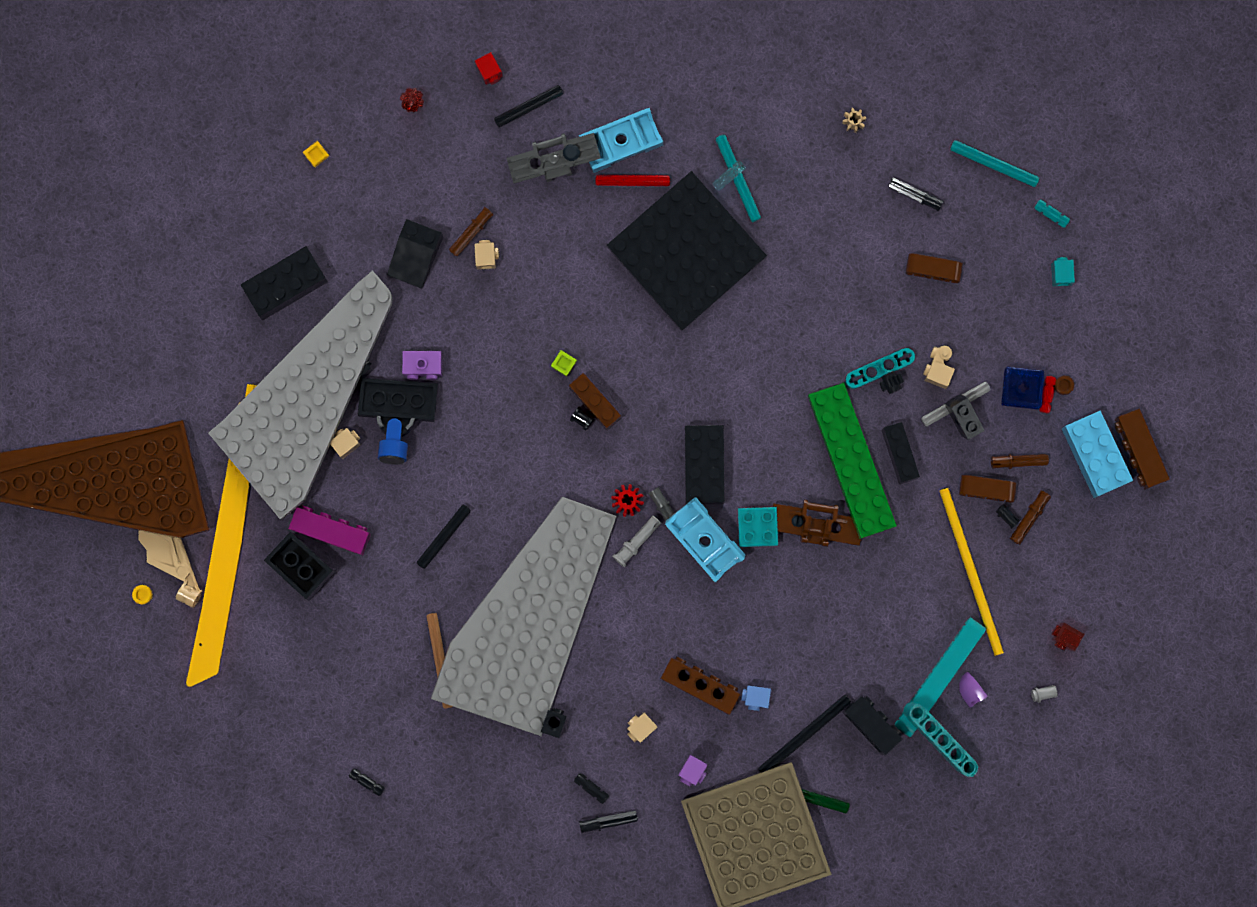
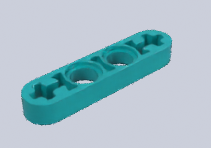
[845,348,915,389]

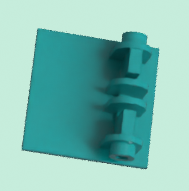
[738,507,778,547]

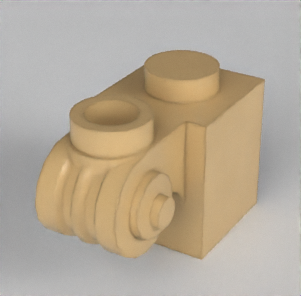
[923,346,955,389]

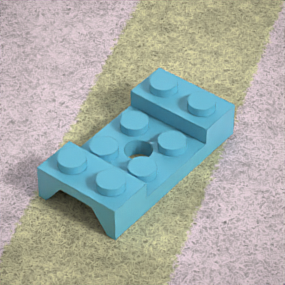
[579,108,663,173]
[665,497,745,582]

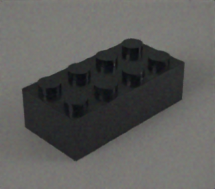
[240,246,328,320]
[685,425,725,504]

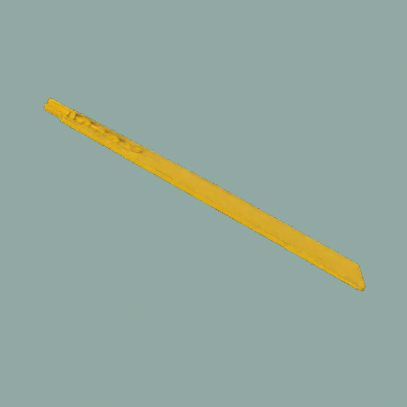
[186,384,256,687]

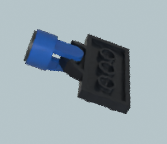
[358,378,438,465]

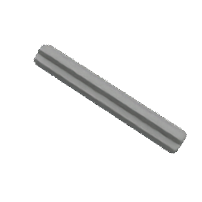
[921,382,991,426]

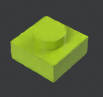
[551,350,577,377]

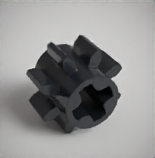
[879,371,904,394]

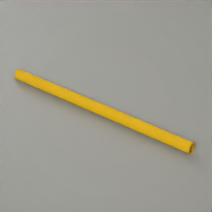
[939,488,1004,656]

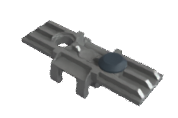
[506,133,601,184]

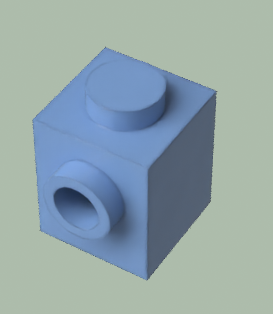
[741,686,771,711]

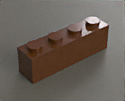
[1114,408,1170,490]

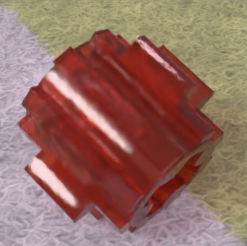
[400,88,424,113]

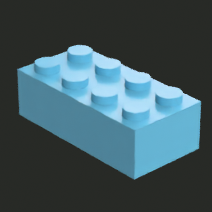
[1062,411,1133,498]

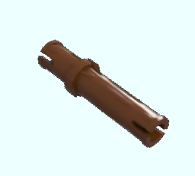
[1009,490,1051,545]

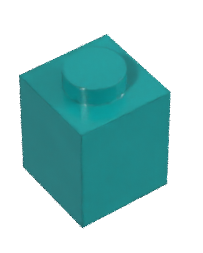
[1051,257,1075,286]

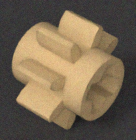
[842,108,866,133]

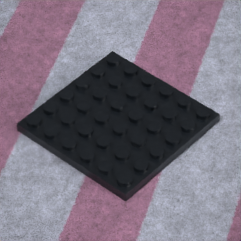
[606,171,767,331]

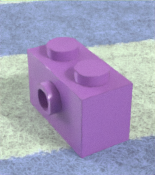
[402,351,443,380]
[678,755,707,786]

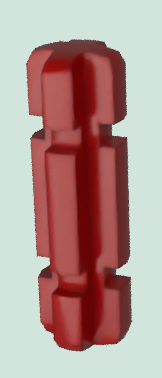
[1039,376,1056,414]

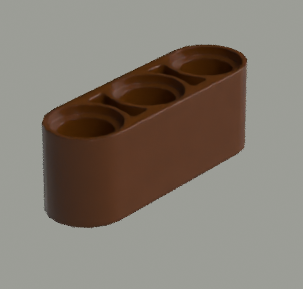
[905,254,963,283]
[959,475,1017,502]

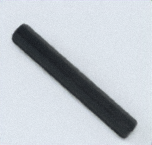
[494,85,563,127]
[417,504,471,569]

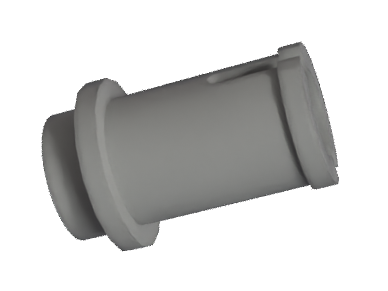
[1031,685,1057,703]

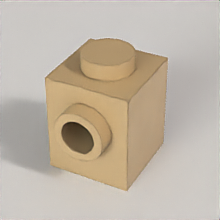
[475,240,499,270]
[330,428,360,459]
[627,713,657,743]

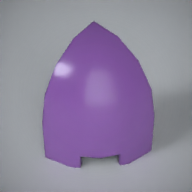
[959,672,988,708]

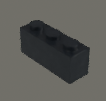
[882,422,920,485]

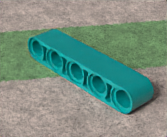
[903,702,978,777]

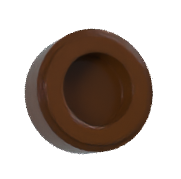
[1054,376,1074,395]

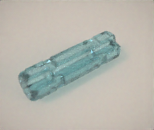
[712,161,745,190]

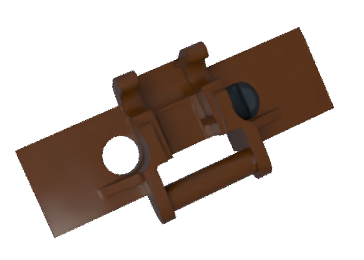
[773,499,861,547]

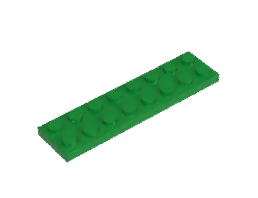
[808,383,897,539]

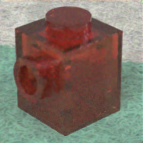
[1051,623,1084,652]

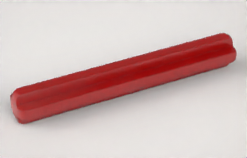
[595,175,670,186]

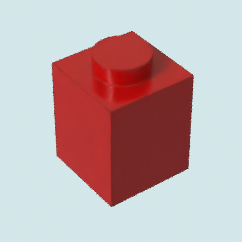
[475,52,503,85]

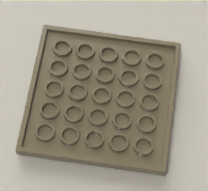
[681,762,832,907]

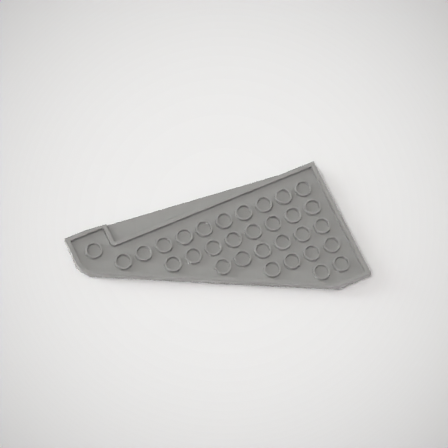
[208,270,393,520]

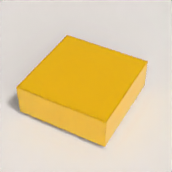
[303,141,330,168]

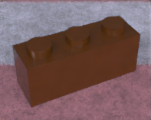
[569,373,621,431]

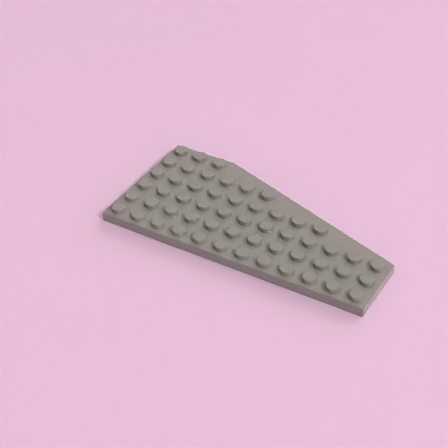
[431,497,616,736]

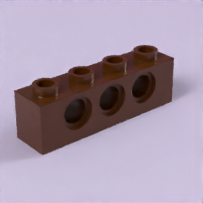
[660,656,740,715]

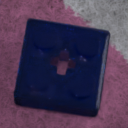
[1001,366,1045,409]

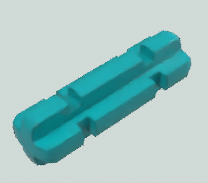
[1035,200,1070,228]

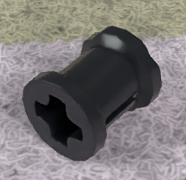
[570,407,595,431]

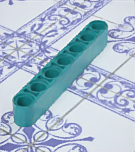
[894,617,986,737]

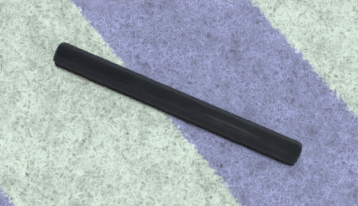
[758,695,851,773]

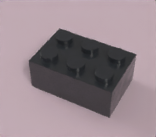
[264,532,335,601]
[842,696,902,755]

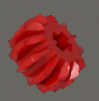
[611,484,644,517]

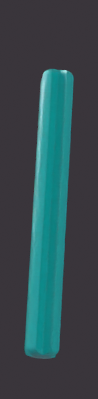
[716,135,761,222]
[950,140,1039,187]

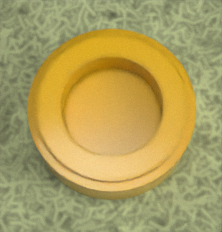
[132,585,153,604]

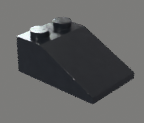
[387,219,443,289]

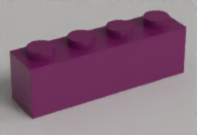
[288,506,371,556]

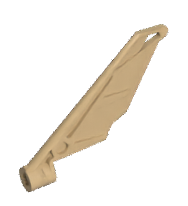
[138,530,202,608]

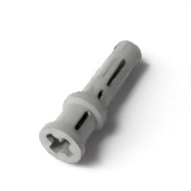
[612,515,662,568]

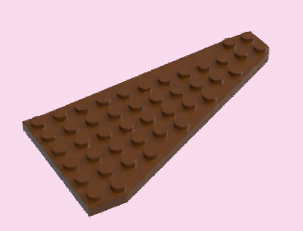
[0,420,210,539]

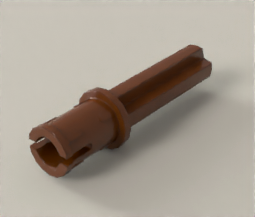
[449,207,493,256]
[991,454,1049,469]

